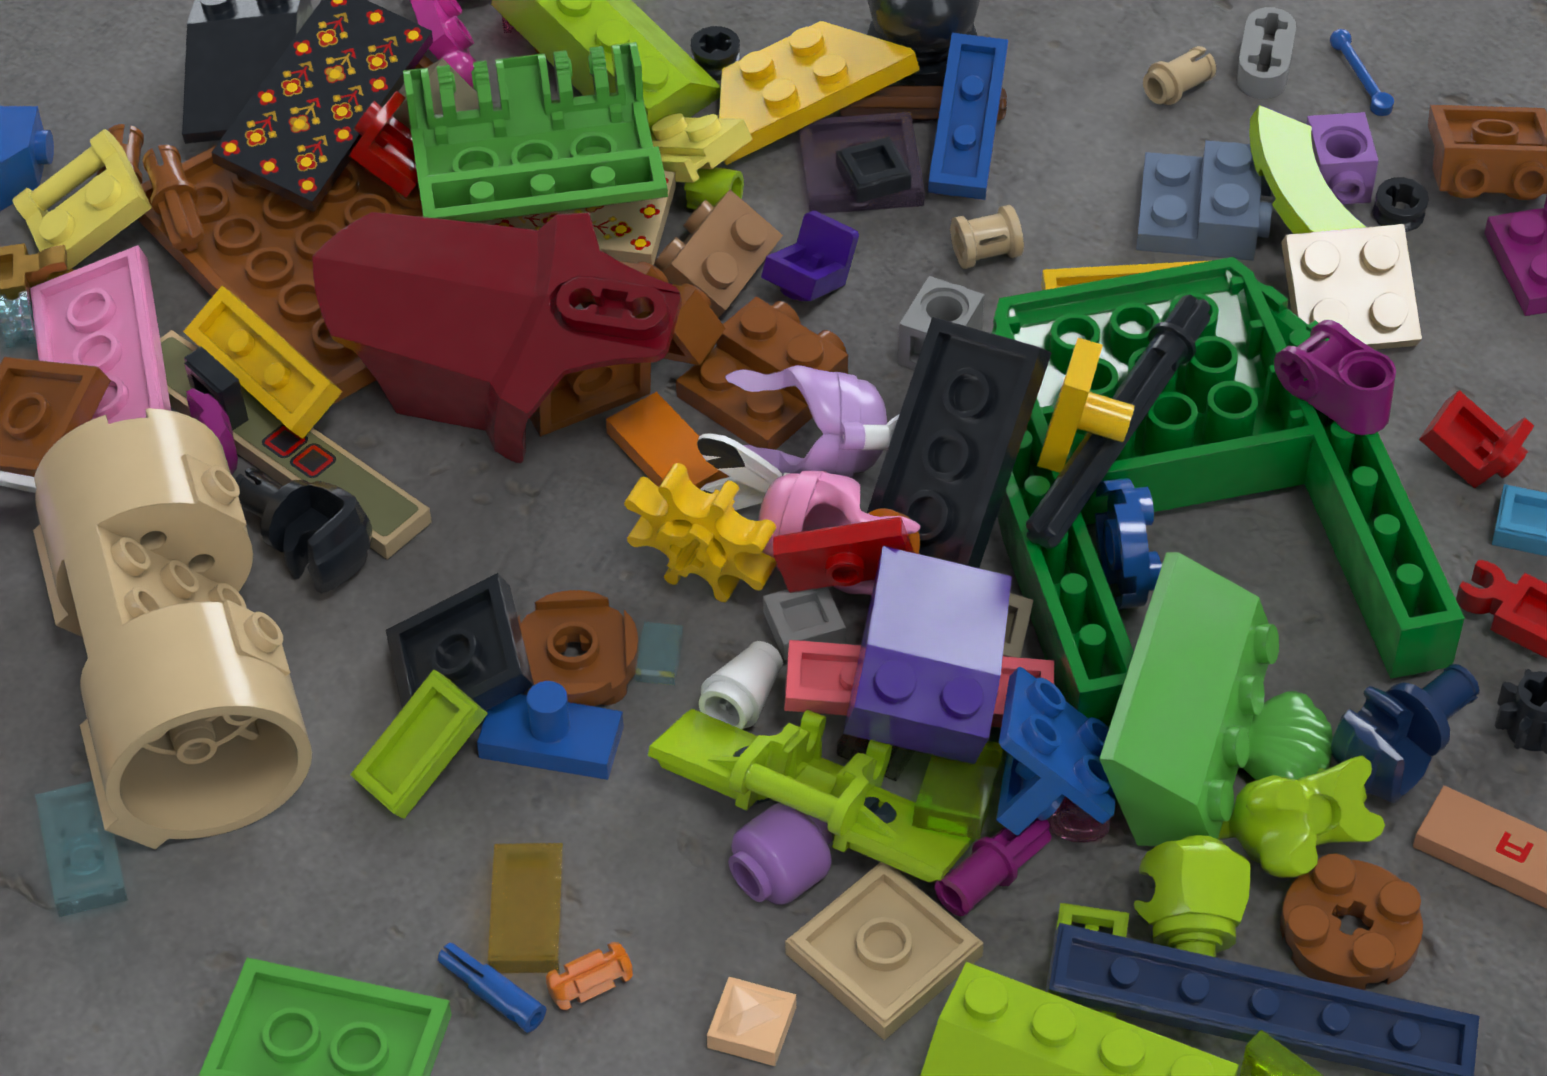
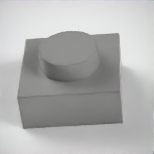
[763,587,846,660]

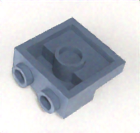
[1136,140,1272,261]

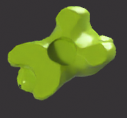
[1218,756,1385,878]

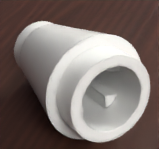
[699,641,783,729]

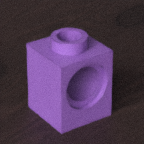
[1306,112,1378,204]

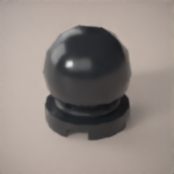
[867,0,980,86]

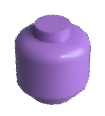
[728,803,832,905]

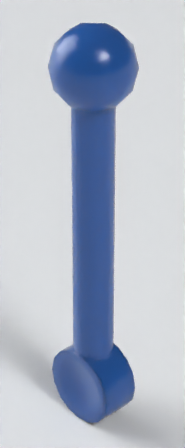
[1330,29,1394,116]

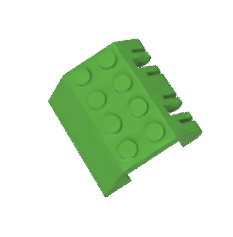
[403,42,668,222]

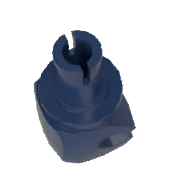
[1330,664,1480,803]

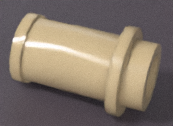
[1143,46,1216,105]

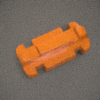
[546,942,633,1010]

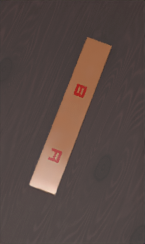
[1413,786,1547,909]

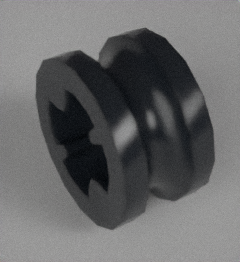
[690,26,741,80]
[1372,177,1429,232]

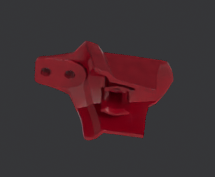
[312,212,682,463]

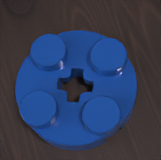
[1095,478,1162,610]

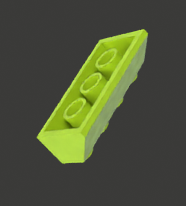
[491,0,721,134]
[920,962,1239,1076]

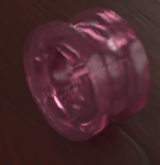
[1049,796,1110,843]

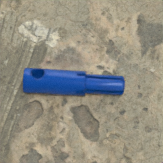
[438,943,547,1033]

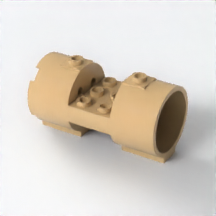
[33,408,312,849]

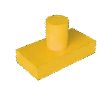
[1037,338,1135,473]

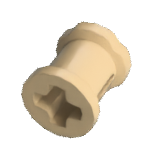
[950,205,1024,269]

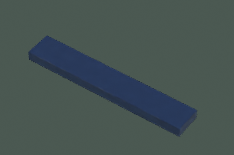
[1046,923,1480,1076]

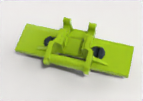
[648,709,979,882]

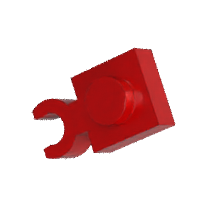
[1456,560,1547,658]

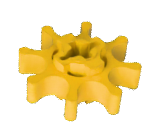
[624,463,777,602]

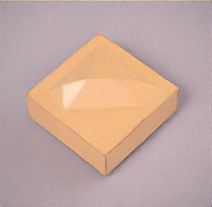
[707,977,796,1066]

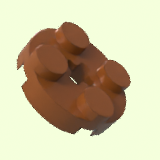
[518,590,639,706]
[1280,853,1423,990]

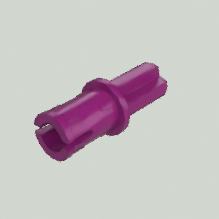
[935,818,1052,917]

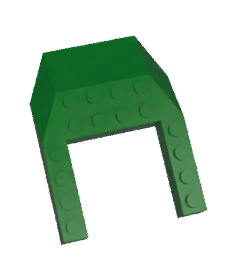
[992,257,1465,728]

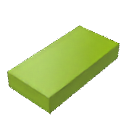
[350,670,488,819]

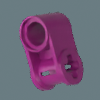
[1274,320,1396,435]

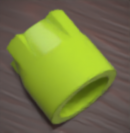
[684,167,744,210]

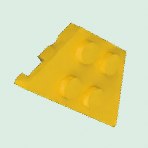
[719,21,920,165]

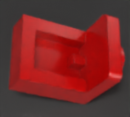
[349,91,418,198]
[1419,390,1534,488]

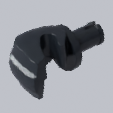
[235,468,372,594]

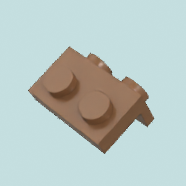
[654,189,783,318]

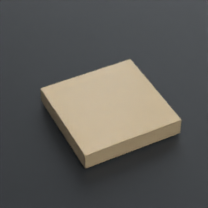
[785,862,984,1041]

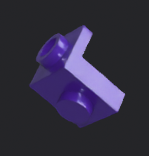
[761,210,859,301]

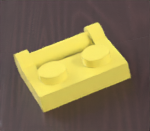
[13,129,152,270]

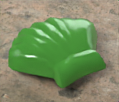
[1243,691,1332,780]

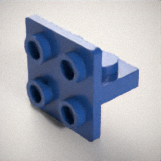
[996,667,1116,836]

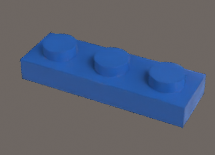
[928,33,1008,200]

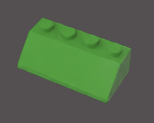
[1099,552,1279,846]

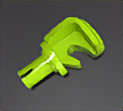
[1134,835,1250,957]

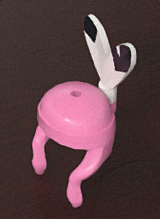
[697,433,920,595]

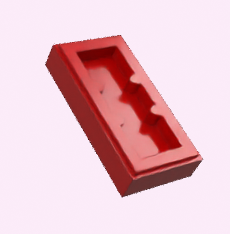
[773,517,915,593]

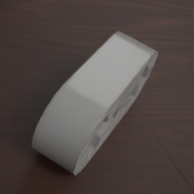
[1236,7,1296,99]

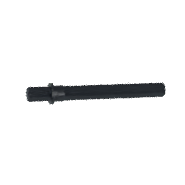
[1026,294,1210,549]

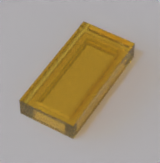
[488,843,564,974]

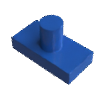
[477,681,624,780]

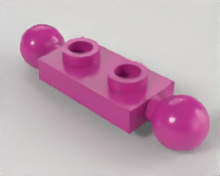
[410,0,476,89]

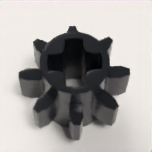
[1495,669,1547,754]

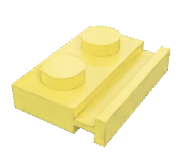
[651,113,753,183]

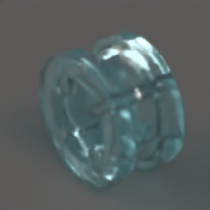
[0,291,37,348]

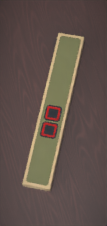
[160,330,432,559]

